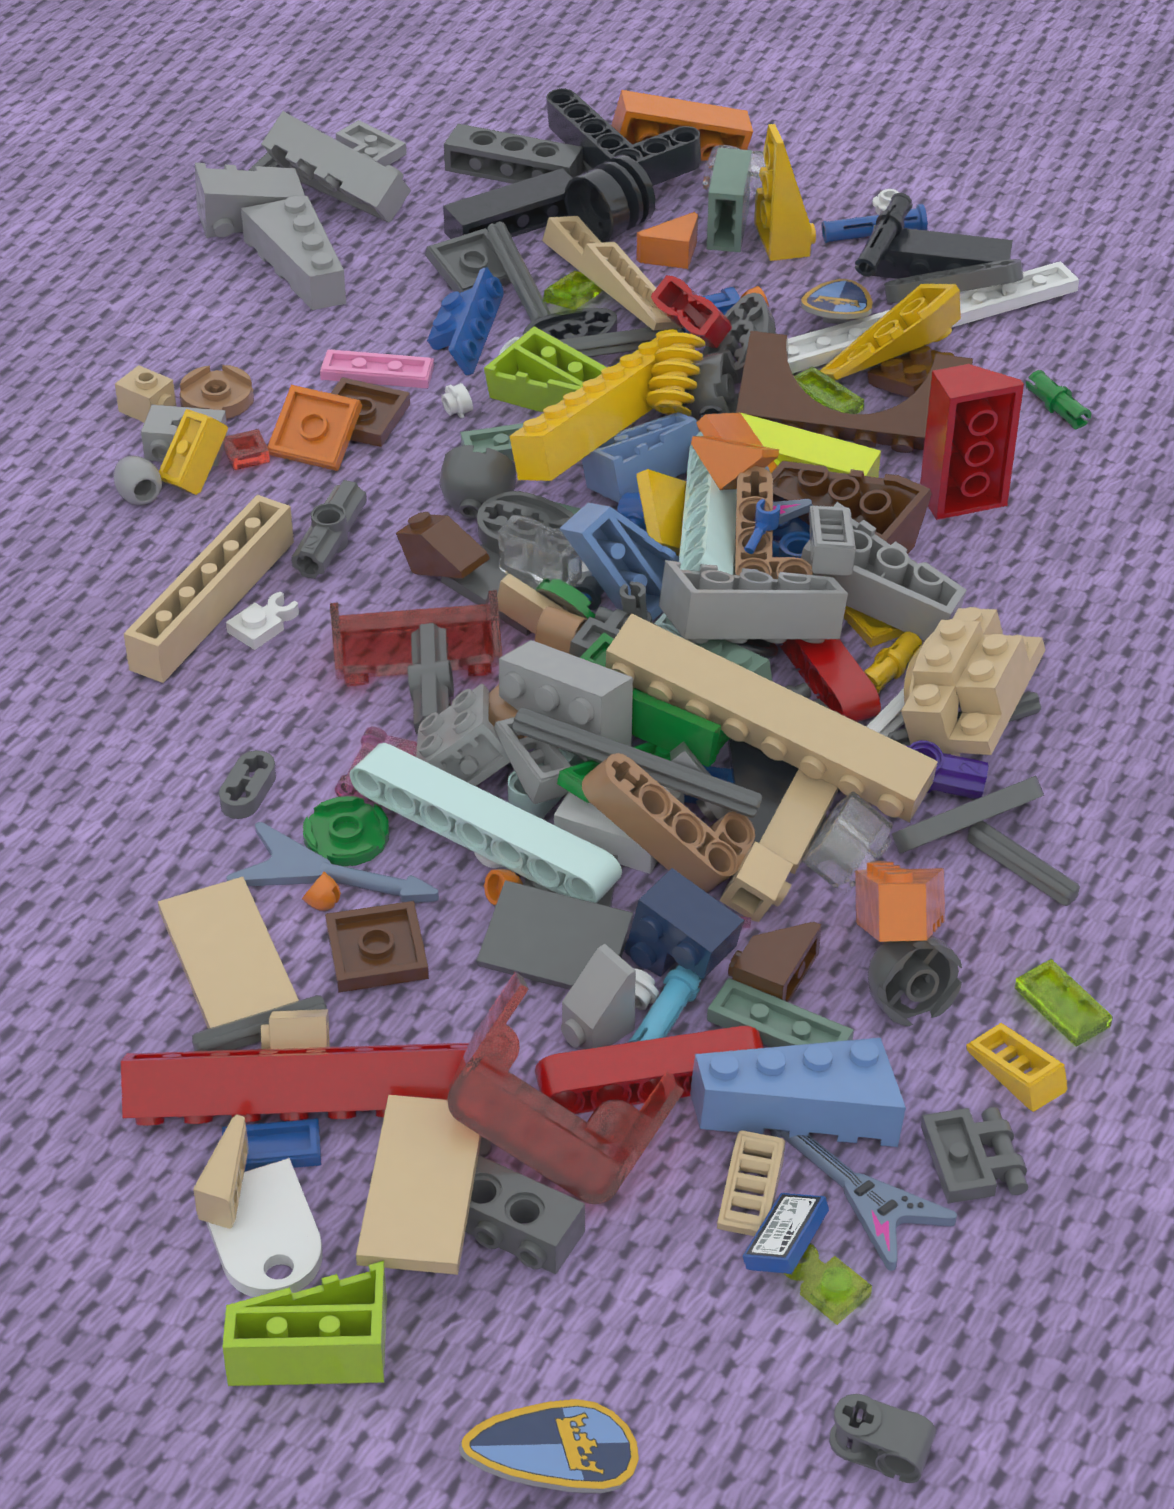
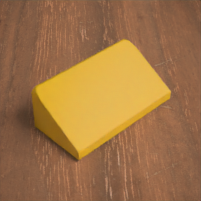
[159,409,228,495]

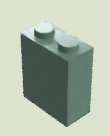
[706,148,752,252]

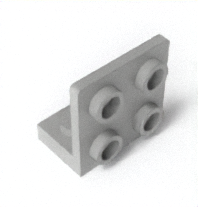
[416,684,510,786]

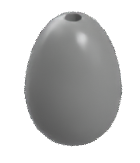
[113,455,162,505]

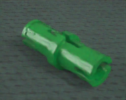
[1026,370,1092,430]

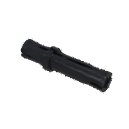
[855,193,913,277]

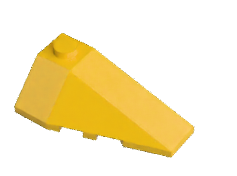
[754,124,816,261]
[817,284,961,380]

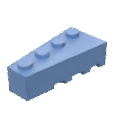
[690,1037,906,1147]

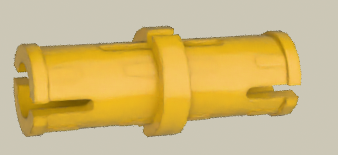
[864,631,922,694]

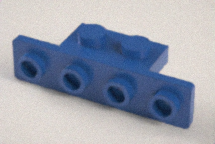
[427,267,504,375]

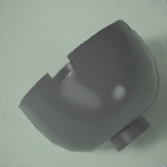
[682,352,739,421]
[439,445,517,519]
[868,936,962,1026]

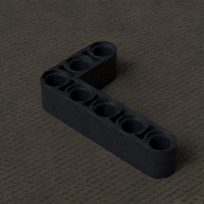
[546,88,701,186]

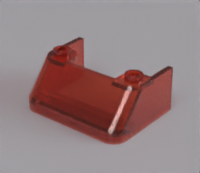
[330,590,503,686]
[447,972,684,1204]

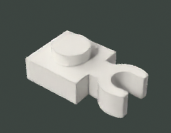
[226,592,299,650]

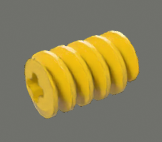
[646,332,705,416]

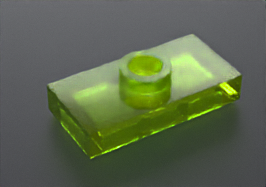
[543,270,603,310]
[794,366,864,414]
[1015,959,1113,1047]

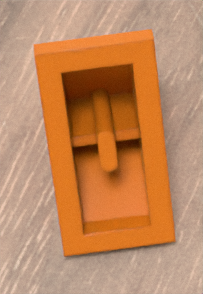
[636,212,698,269]
[691,436,779,490]

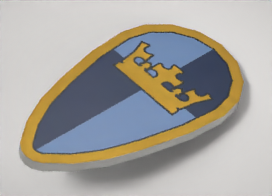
[801,279,873,324]
[459,1399,639,1494]

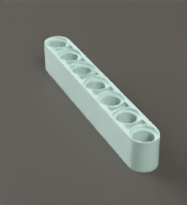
[679,431,737,575]
[350,743,622,903]

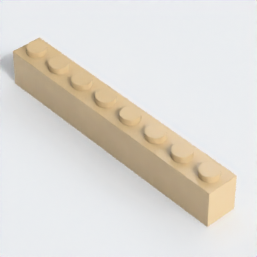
[606,613,938,823]

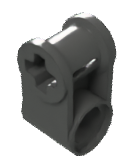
[829,1393,936,1483]

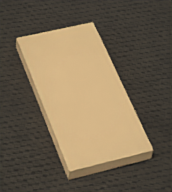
[158,877,299,1029]
[356,1095,486,1275]

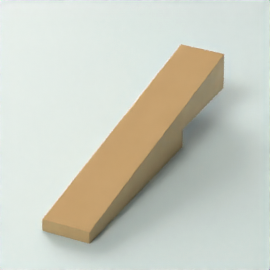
[542,216,683,331]

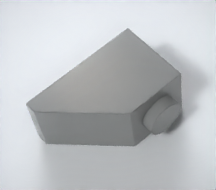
[561,944,636,1050]

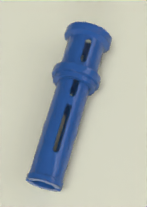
[821,204,928,243]

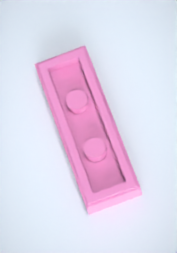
[320,349,434,388]

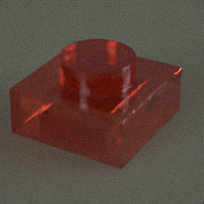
[223,429,270,471]

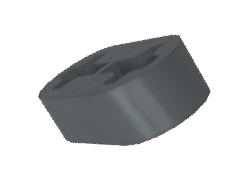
[219,750,276,819]

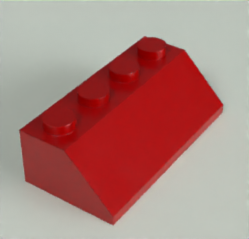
[920,364,1024,520]

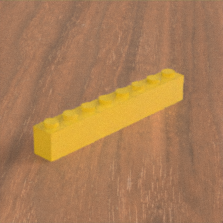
[509,329,695,481]

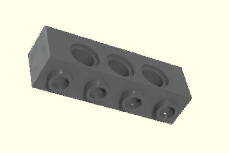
[444,124,583,184]
[465,1155,585,1274]

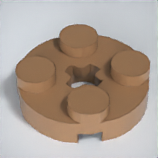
[179,365,254,421]

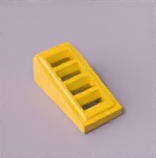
[966,1023,1067,1112]

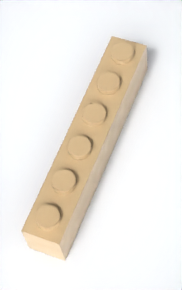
[124,495,294,683]

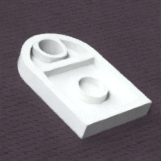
[206,1158,323,1297]

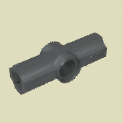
[291,480,367,579]
[408,623,454,734]

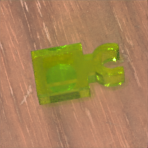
[783,1243,872,1325]

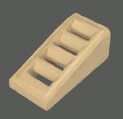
[193,1114,249,1229]
[717,1131,785,1236]

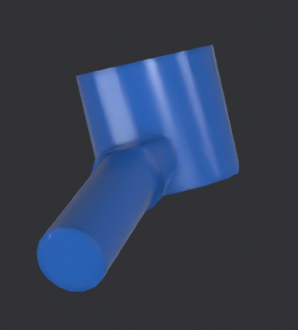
[744,499,780,554]

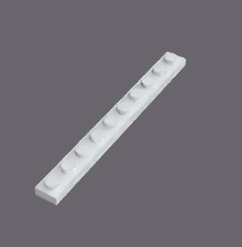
[788,261,1079,373]

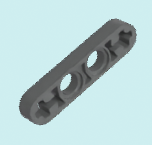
[884,259,1024,303]
[891,776,1045,854]

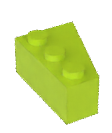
[484,326,607,413]
[222,1261,387,1386]

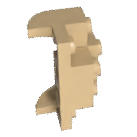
[901,607,1045,756]

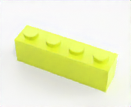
[739,412,881,478]

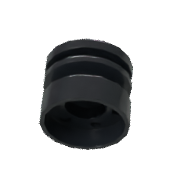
[565,155,656,243]

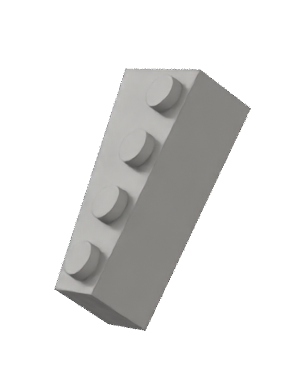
[261,111,411,223]
[241,196,346,310]
[801,502,967,641]
[659,560,848,644]

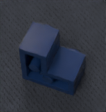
[625,868,744,979]

